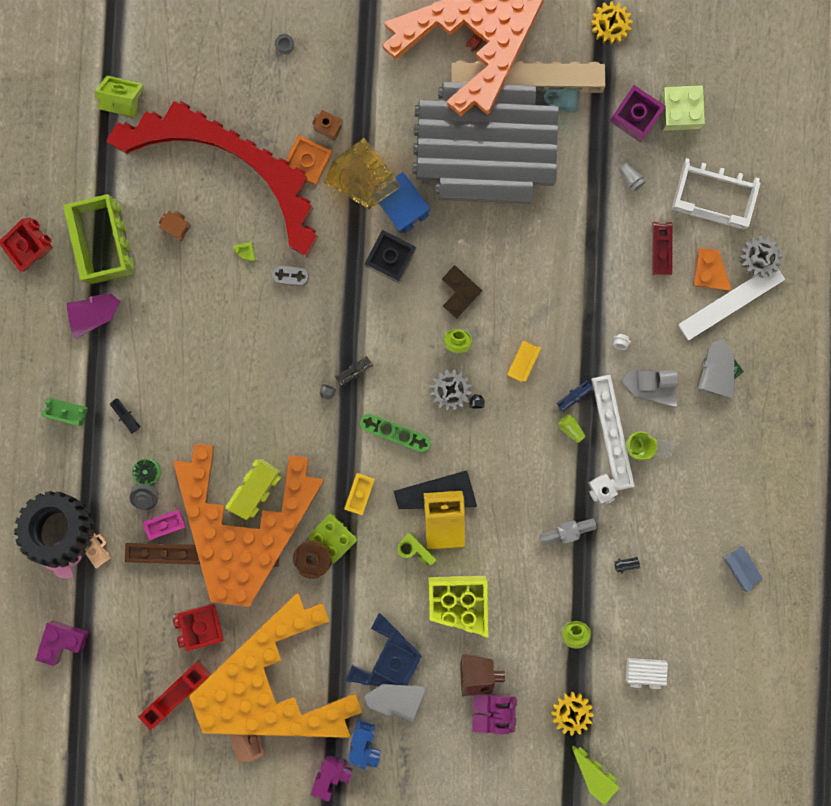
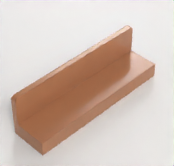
[230,734,265,762]

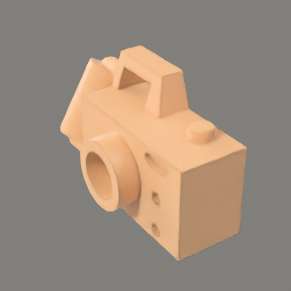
[85,533,111,568]

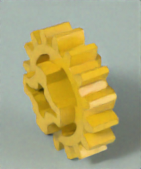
[590,1,633,45]
[551,692,594,736]

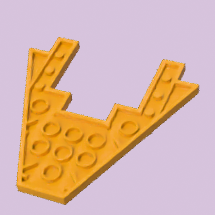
[189,593,362,738]

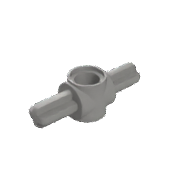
[540,518,596,545]

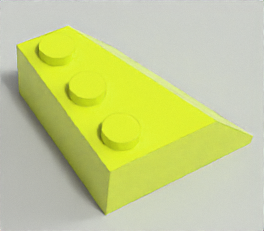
[225,459,281,520]
[428,576,488,638]

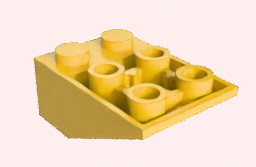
[424,491,465,549]

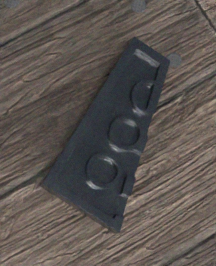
[394,470,477,509]

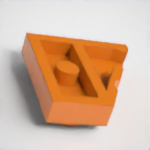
[693,247,731,291]

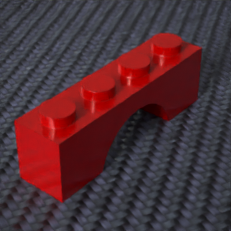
[138,660,211,731]

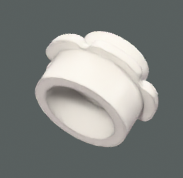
[613,334,631,350]

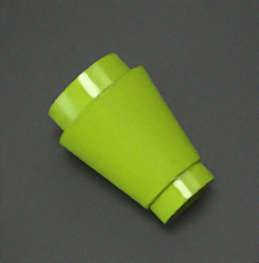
[558,414,585,443]

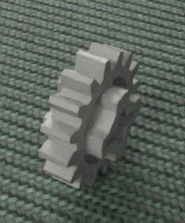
[740,236,783,278]
[430,369,471,411]

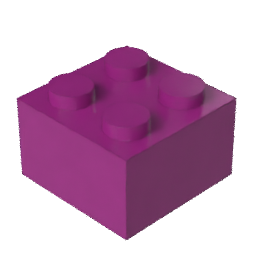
[609,85,666,143]

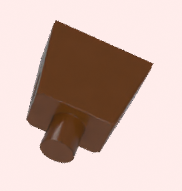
[460,654,505,697]

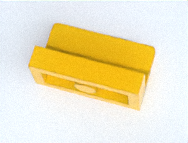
[507,340,542,383]

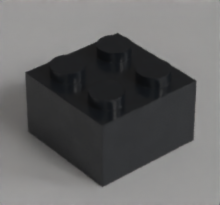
[365,230,417,284]

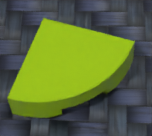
[233,242,256,262]

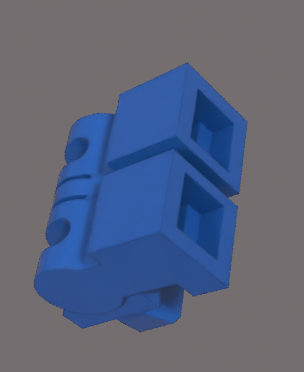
[348,719,381,770]

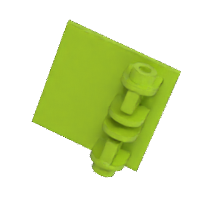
[307,513,358,564]

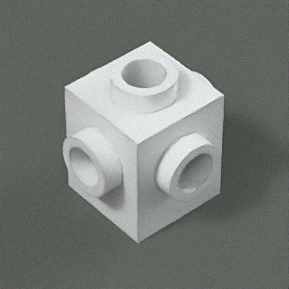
[588,474,618,505]

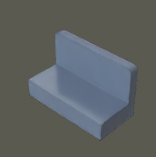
[723,546,762,592]

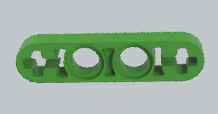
[360,414,431,452]

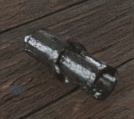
[335,356,373,387]

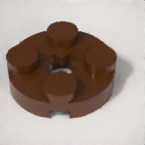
[293,540,332,579]

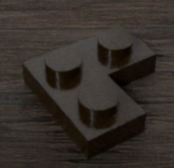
[442,265,483,319]

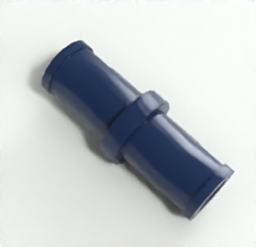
[556,380,594,413]

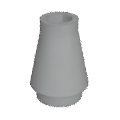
[619,163,645,192]

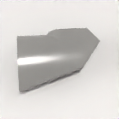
[698,339,734,399]
[621,370,678,407]
[365,684,425,722]

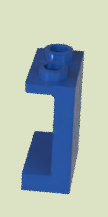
[372,172,430,233]

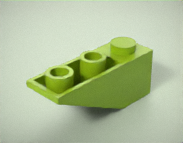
[572,745,620,805]

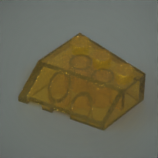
[323,138,400,209]

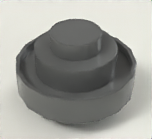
[130,484,159,510]

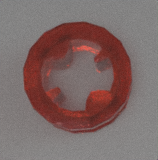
[465,33,483,52]

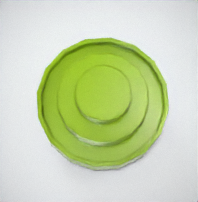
[444,329,472,353]
[562,621,591,649]

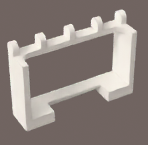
[671,158,761,230]

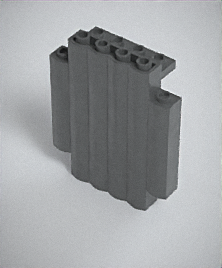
[413,82,558,204]

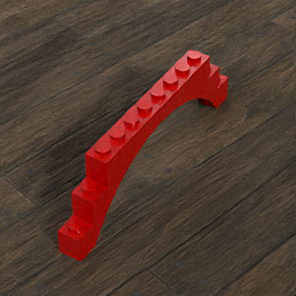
[106,101,318,257]

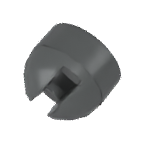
[320,384,336,400]

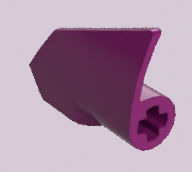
[67,293,121,339]

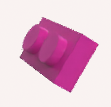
[142,509,186,540]

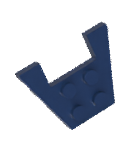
[344,613,422,686]

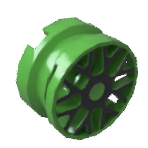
[132,459,161,485]

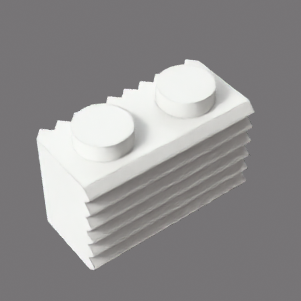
[625,658,668,689]

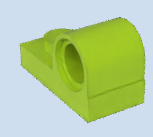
[397,532,436,565]

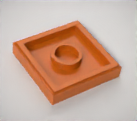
[286,135,333,186]

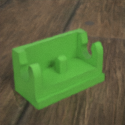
[41,398,88,426]

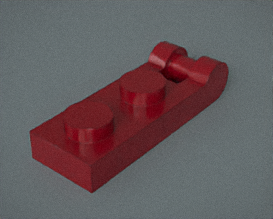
[652,222,673,275]

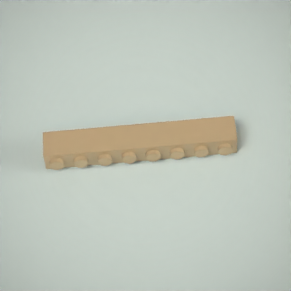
[451,61,605,93]

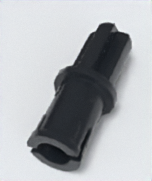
[110,398,141,434]

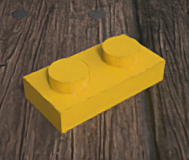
[345,473,375,515]

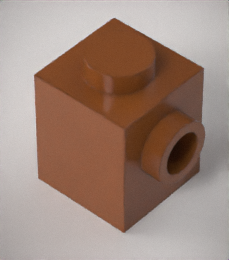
[312,110,343,140]
[159,211,191,241]

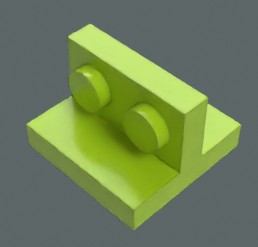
[94,76,144,117]

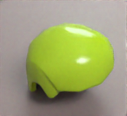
[626,431,658,460]

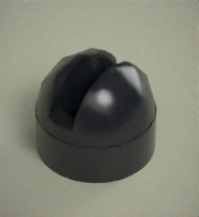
[469,394,485,409]

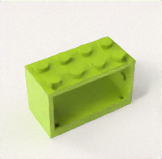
[63,194,135,285]

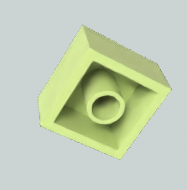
[661,86,705,131]

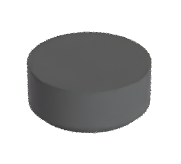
[275,34,294,55]

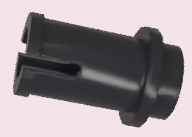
[614,557,640,574]

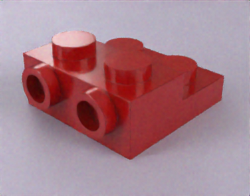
[0,217,53,272]
[173,603,224,651]

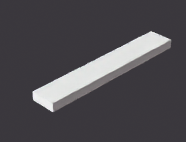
[678,268,785,341]
[591,375,635,491]

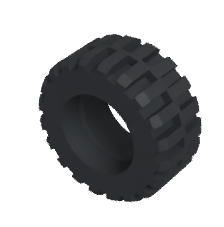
[14,491,94,568]

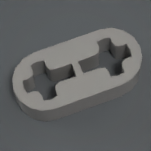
[272,266,309,286]

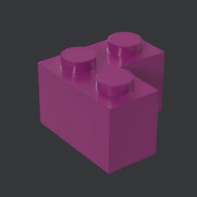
[35,620,89,666]

